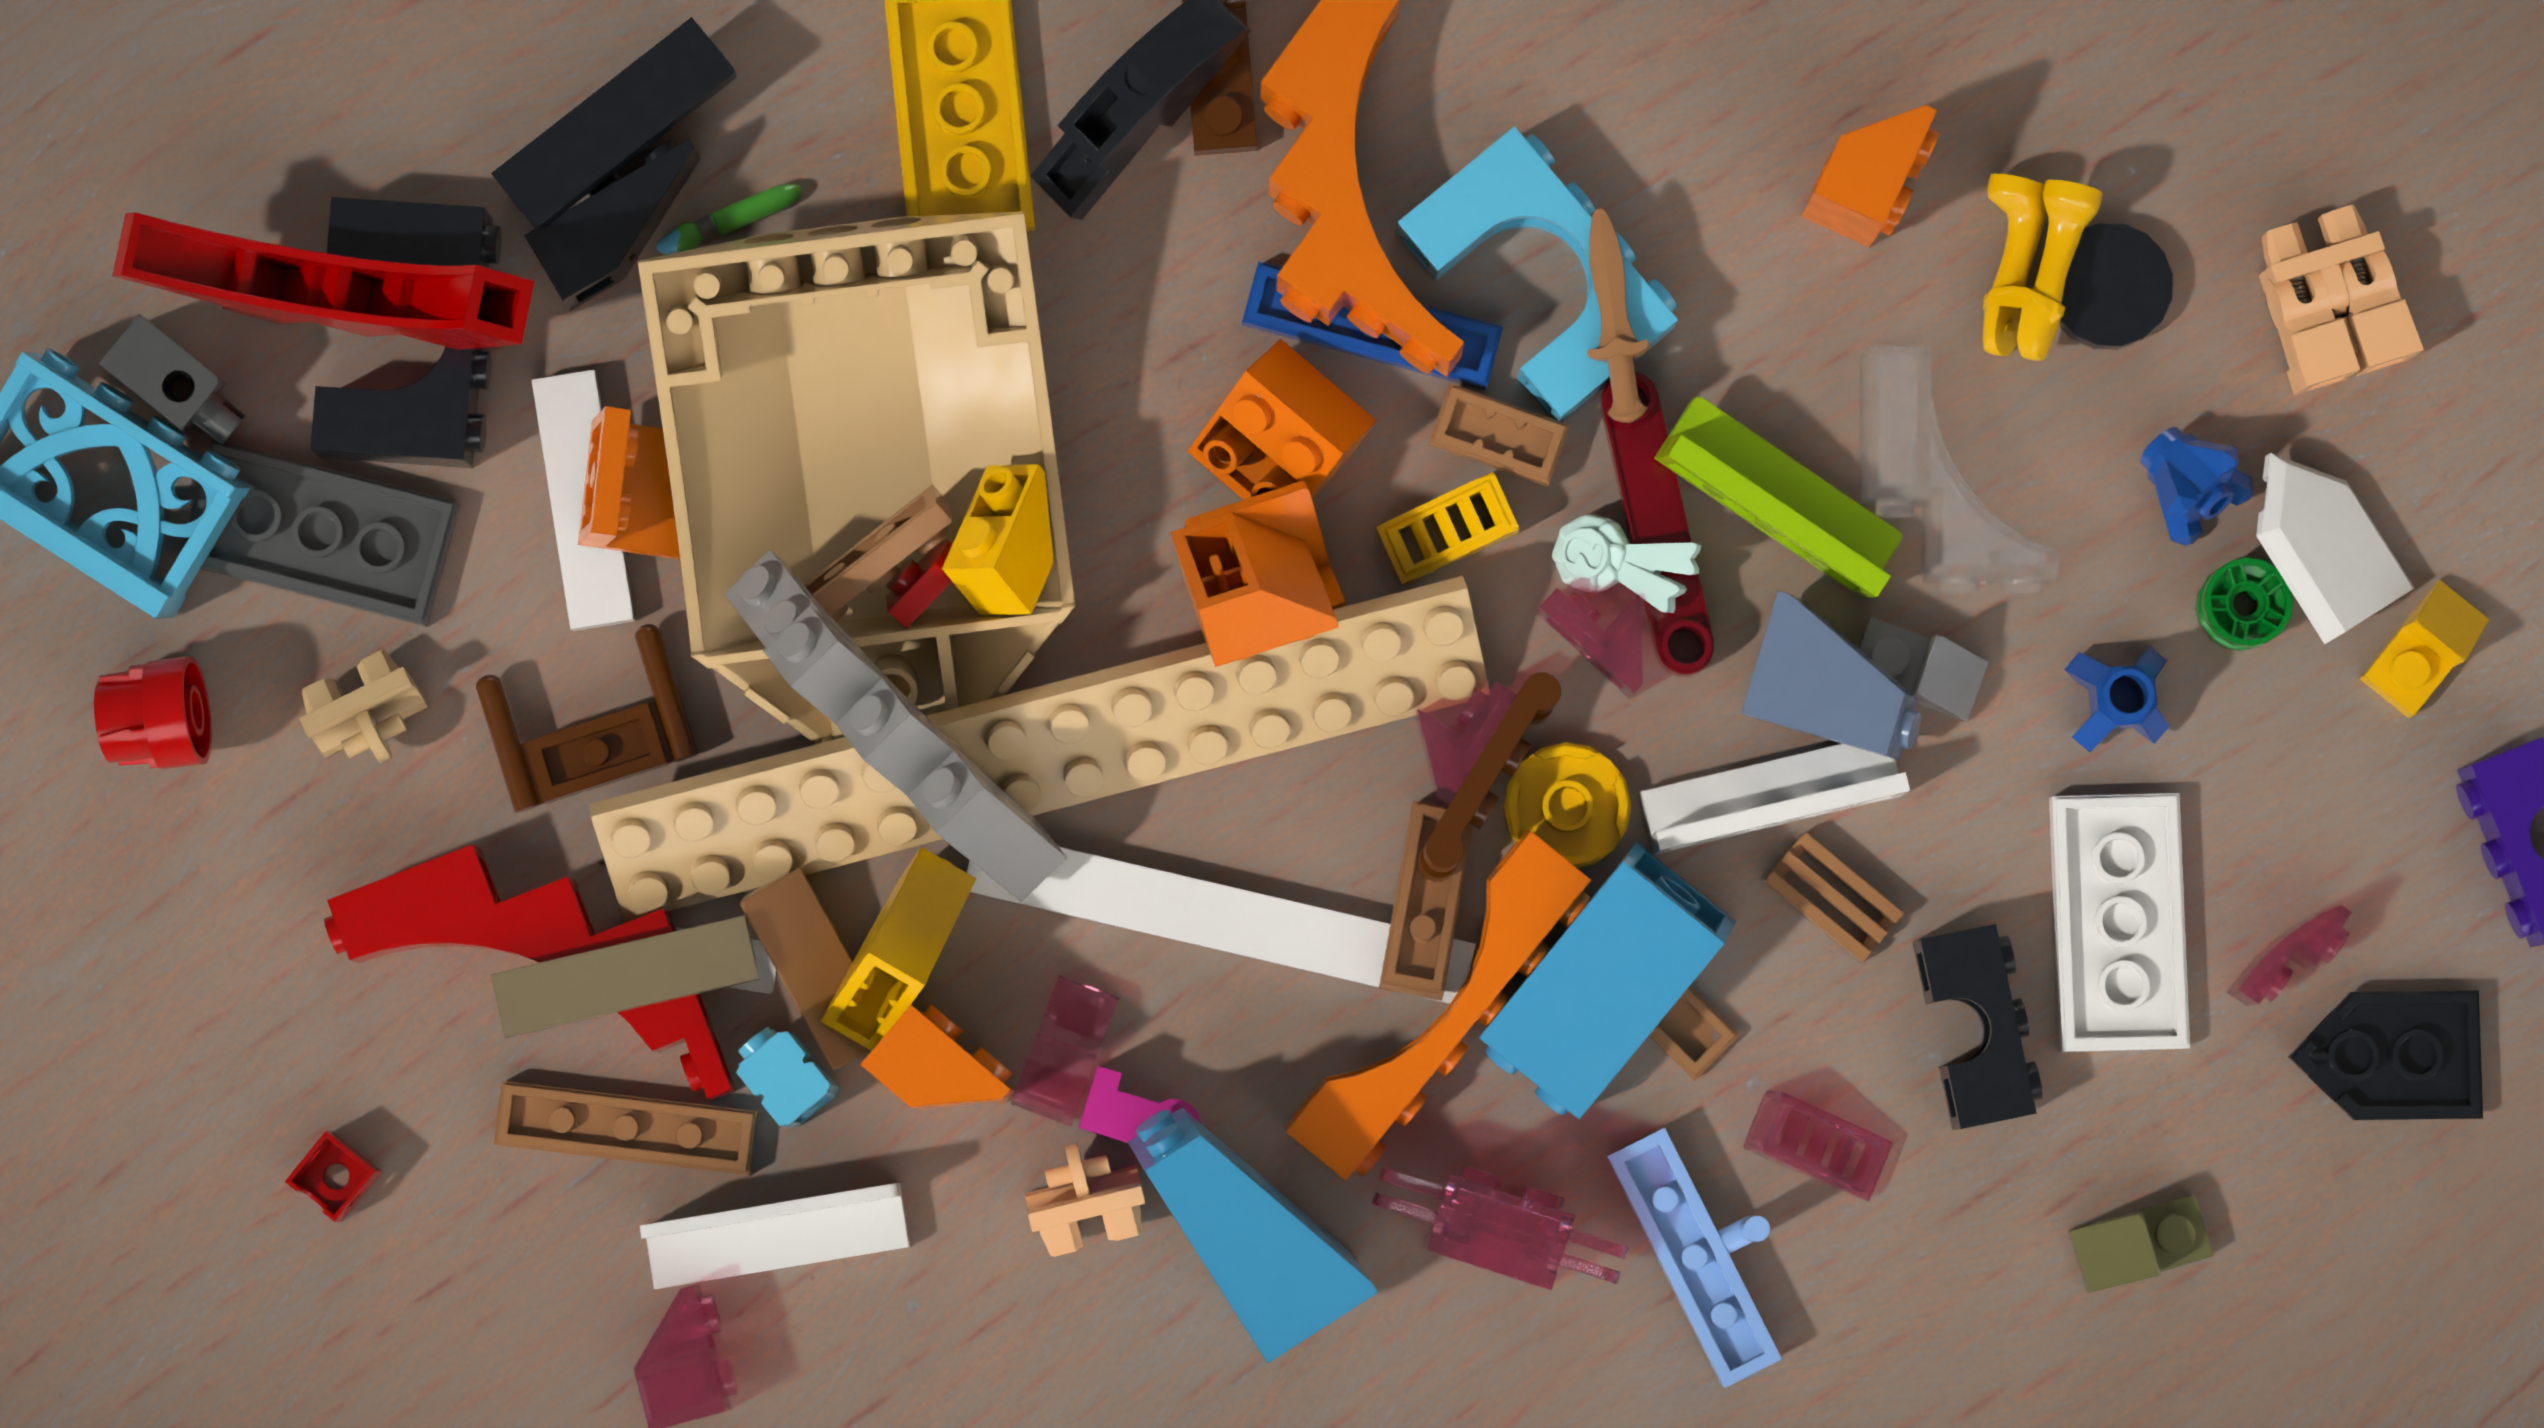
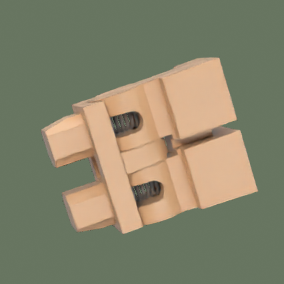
[2258,204,2424,396]

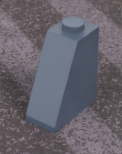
[1741,590,1921,761]

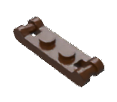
[1417,672,1561,882]

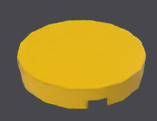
[1503,742,1631,869]

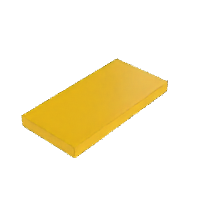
[884,0,1036,231]

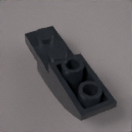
[1030,0,1251,220]

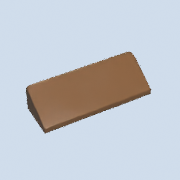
[740,866,869,1071]

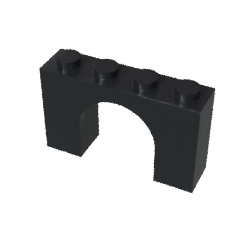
[310,197,502,468]

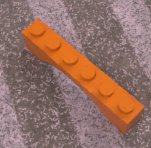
[1284,829,1591,1181]

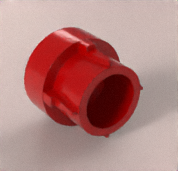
[94,656,212,769]

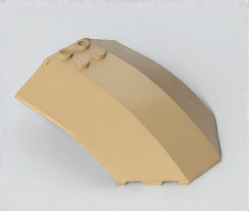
[638,211,1075,744]

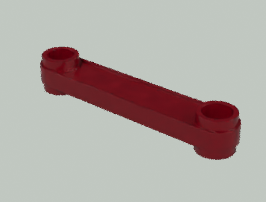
[1600,371,1714,677]

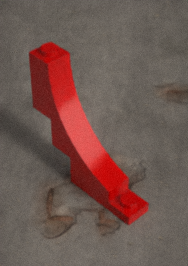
[324,844,737,1100]

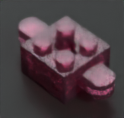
[1371,1166,1629,1290]

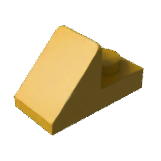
[2359,580,2489,718]

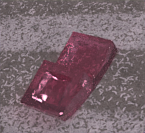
[1011,975,1119,1126]

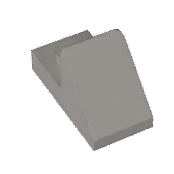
[1858,617,1988,722]

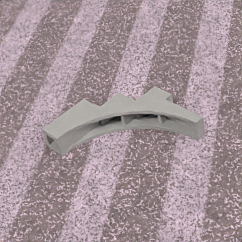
[724,550,1067,902]

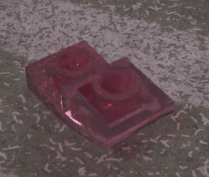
[2227,905,2352,1007]

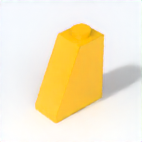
[820,847,977,1051]

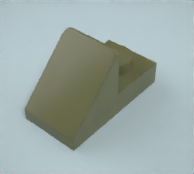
[2069,1194,2214,1293]

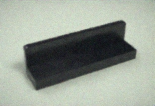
[491,17,737,230]

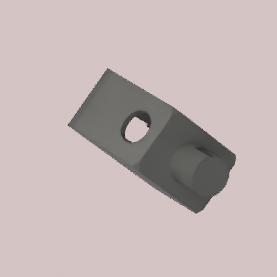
[98,314,246,445]

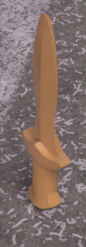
[1587,208,1650,423]

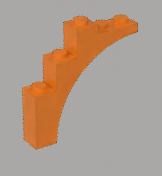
[1260,0,1464,377]

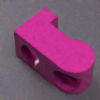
[1078,1066,1202,1144]

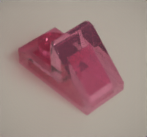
[1536,588,1643,699]
[1415,681,1517,807]

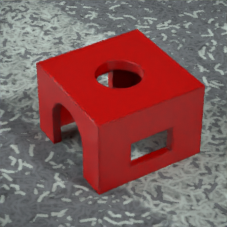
[284,1131,382,1222]

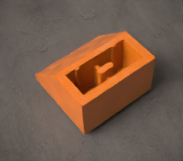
[1801,105,1940,248]
[1187,339,1377,501]
[1170,512,1339,667]
[860,1004,1015,1109]

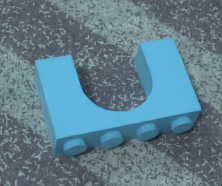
[1395,126,1678,422]

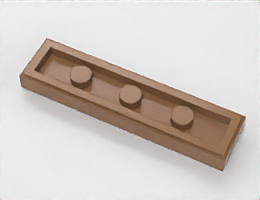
[494,1081,759,1175]

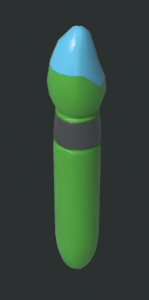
[656,183,802,255]

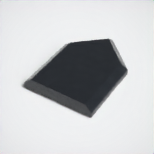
[2288,990,2483,1120]

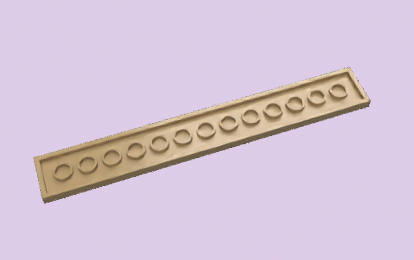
[589,576,1491,922]

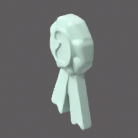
[1552,514,1701,613]

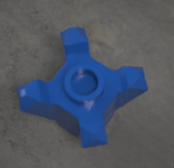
[2140,427,2254,546]
[2064,646,2170,752]

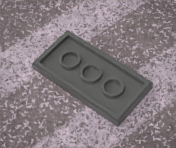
[180,439,460,627]

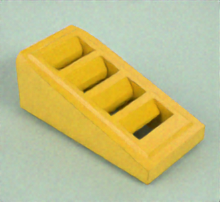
[1376,472,1519,586]

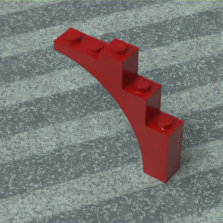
[112,212,535,350]

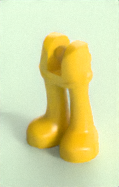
[1982,173,2103,361]

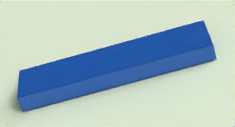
[1242,261,1503,390]

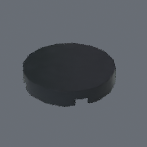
[2060,223,2173,350]

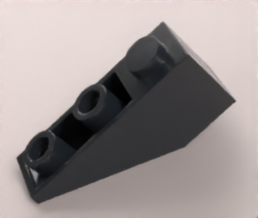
[524,139,700,311]

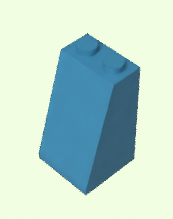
[1479,842,1736,1120]
[1128,1107,1378,1364]

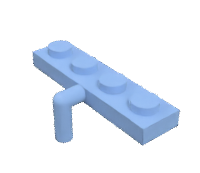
[1606,1128,1782,1388]

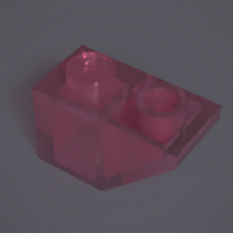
[634,1284,738,1428]

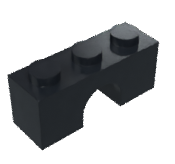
[1912,924,2043,1130]

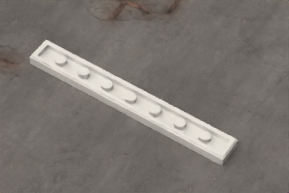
[967,847,1476,1004]

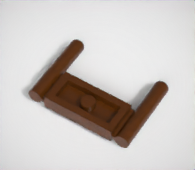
[476,624,698,813]

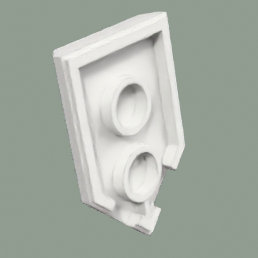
[2256,453,2414,644]

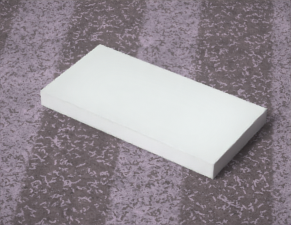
[2049,793,2190,1052]

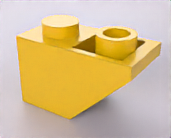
[942,464,1054,615]

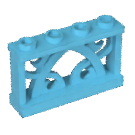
[0,348,251,619]

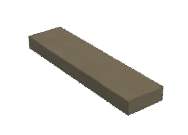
[491,916,760,1038]

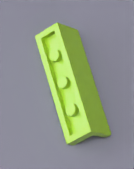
[1654,397,1902,599]

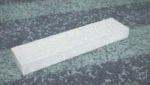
[532,370,636,631]

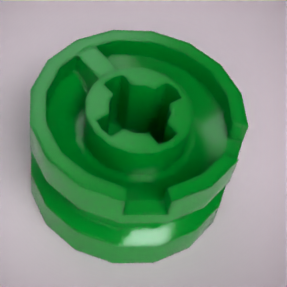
[2195,557,2293,651]

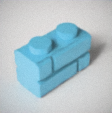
[736,1027,839,1128]

